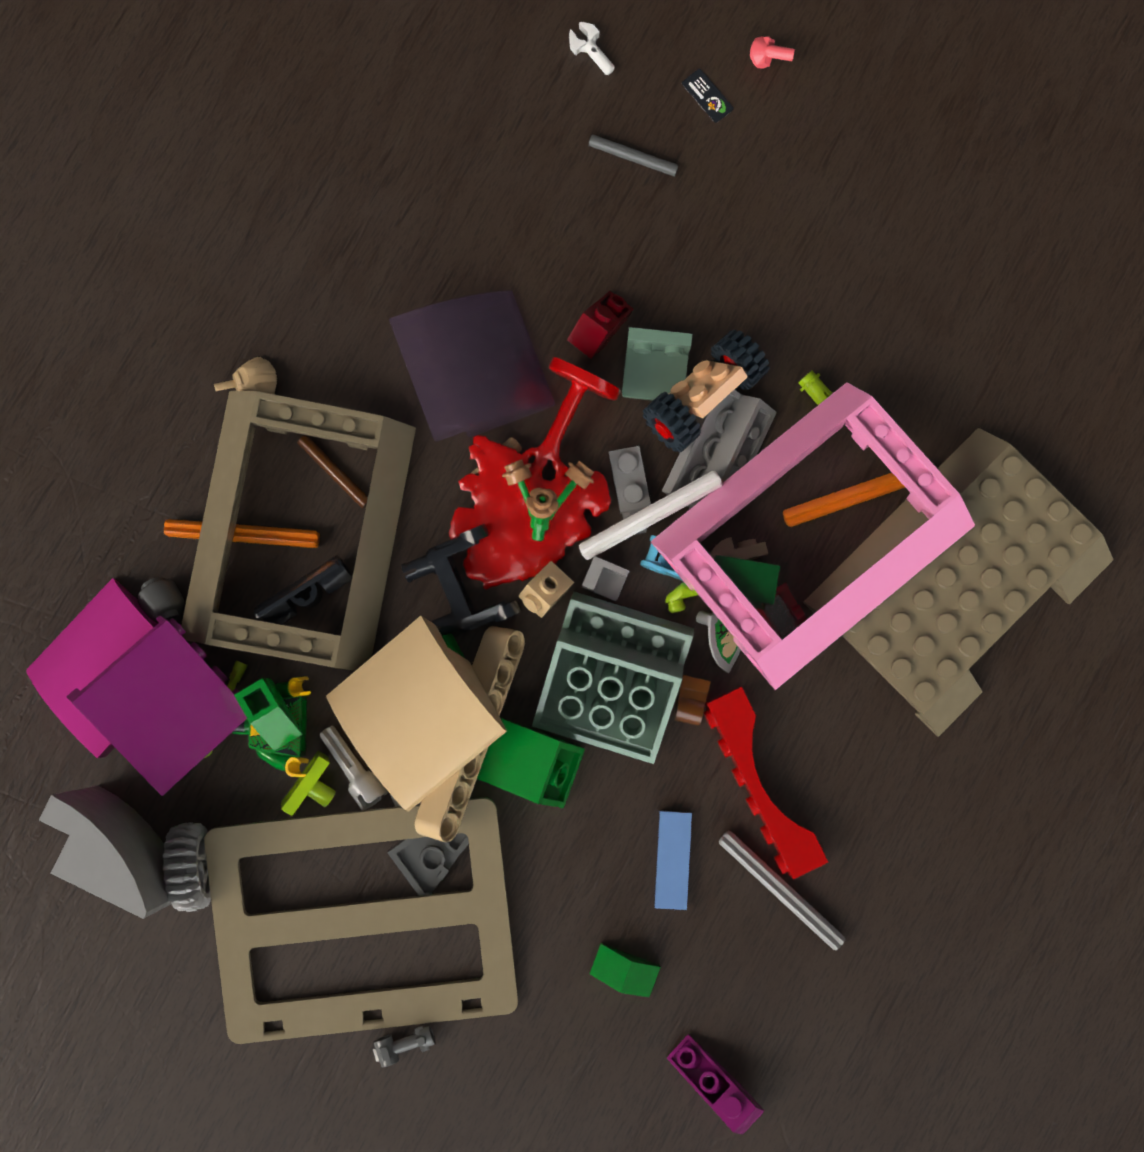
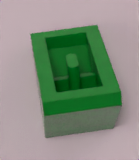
[589,943,661,998]

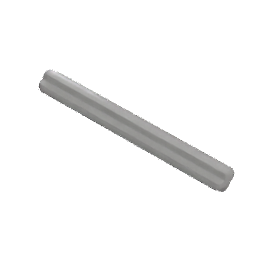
[719,830,845,950]

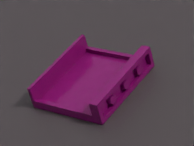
[66,616,247,796]

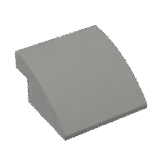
[39,786,172,919]

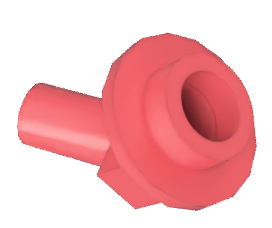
[750,36,795,69]

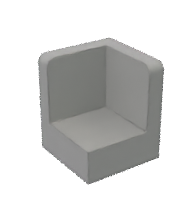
[582,556,629,601]

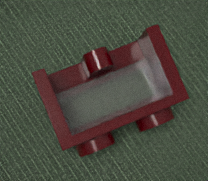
[756,582,807,640]

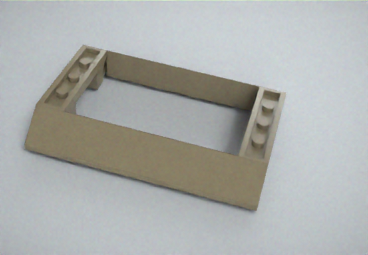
[181,391,416,671]

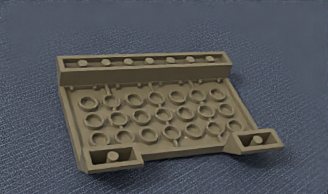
[803,428,1114,737]

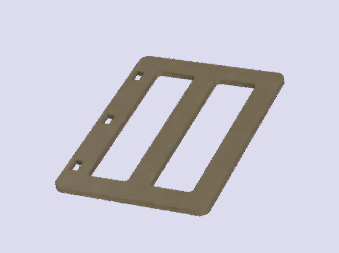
[204,797,518,1044]

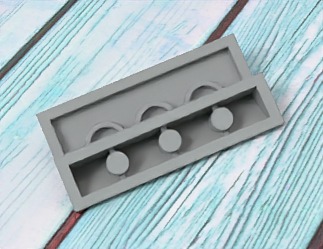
[662,389,777,524]

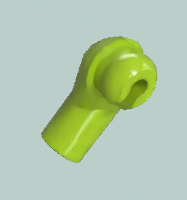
[665,582,698,613]

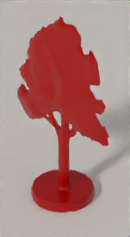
[448,357,621,589]

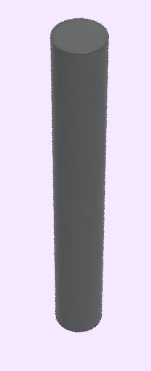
[589,134,679,177]

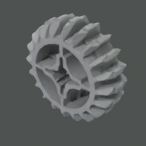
[162,822,211,912]

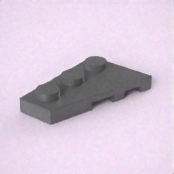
[387,833,469,896]

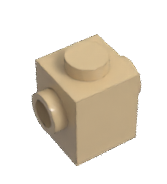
[519,561,574,618]

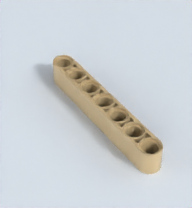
[415,626,525,842]

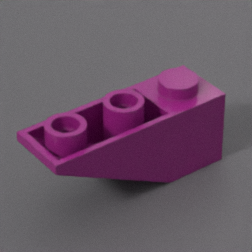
[667,1034,765,1135]

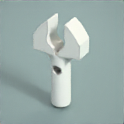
[569,22,615,75]

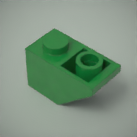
[234,678,303,751]

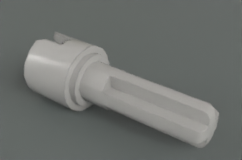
[320,726,389,810]

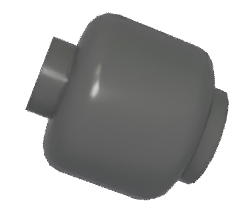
[137,577,186,623]

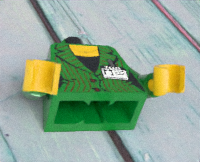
[232,676,311,777]

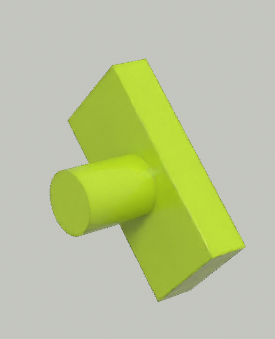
[281,750,336,816]

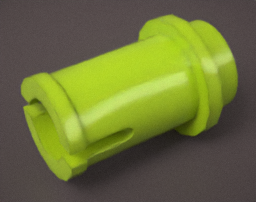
[798,370,833,405]

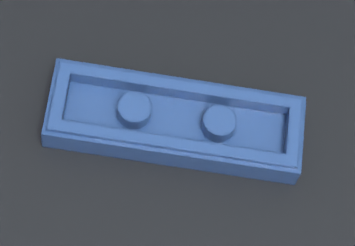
[654,810,692,910]

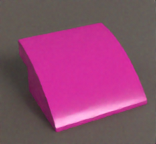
[26,578,158,758]

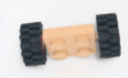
[642,329,770,453]

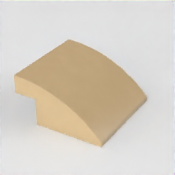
[326,616,507,812]

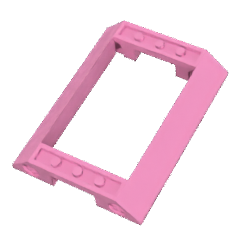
[651,382,975,690]

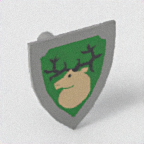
[696,611,741,673]

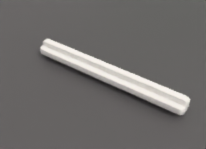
[579,471,723,560]

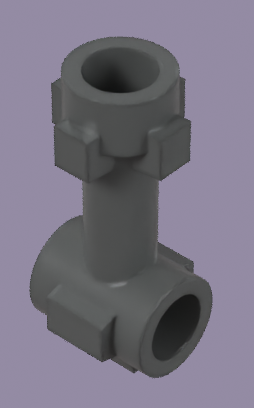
[372,1025,436,1068]

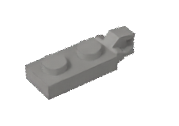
[608,446,651,535]

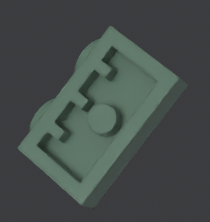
[622,327,692,401]

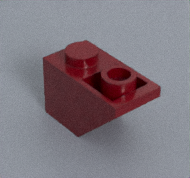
[567,291,634,359]

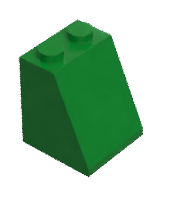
[477,718,585,808]

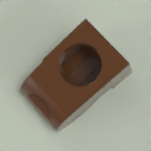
[674,675,711,726]

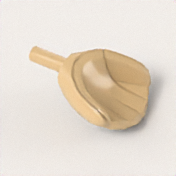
[214,357,277,395]

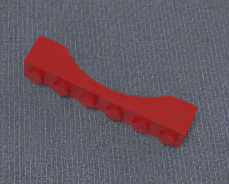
[703,687,828,879]

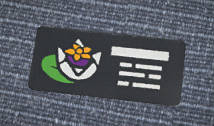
[682,69,734,123]

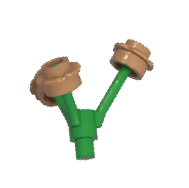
[502,459,594,541]

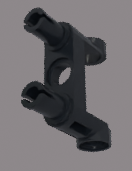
[401,524,521,636]

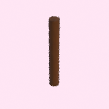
[297,435,368,509]

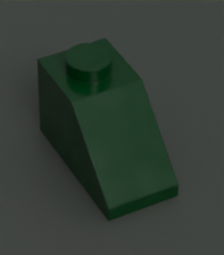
[714,555,780,610]

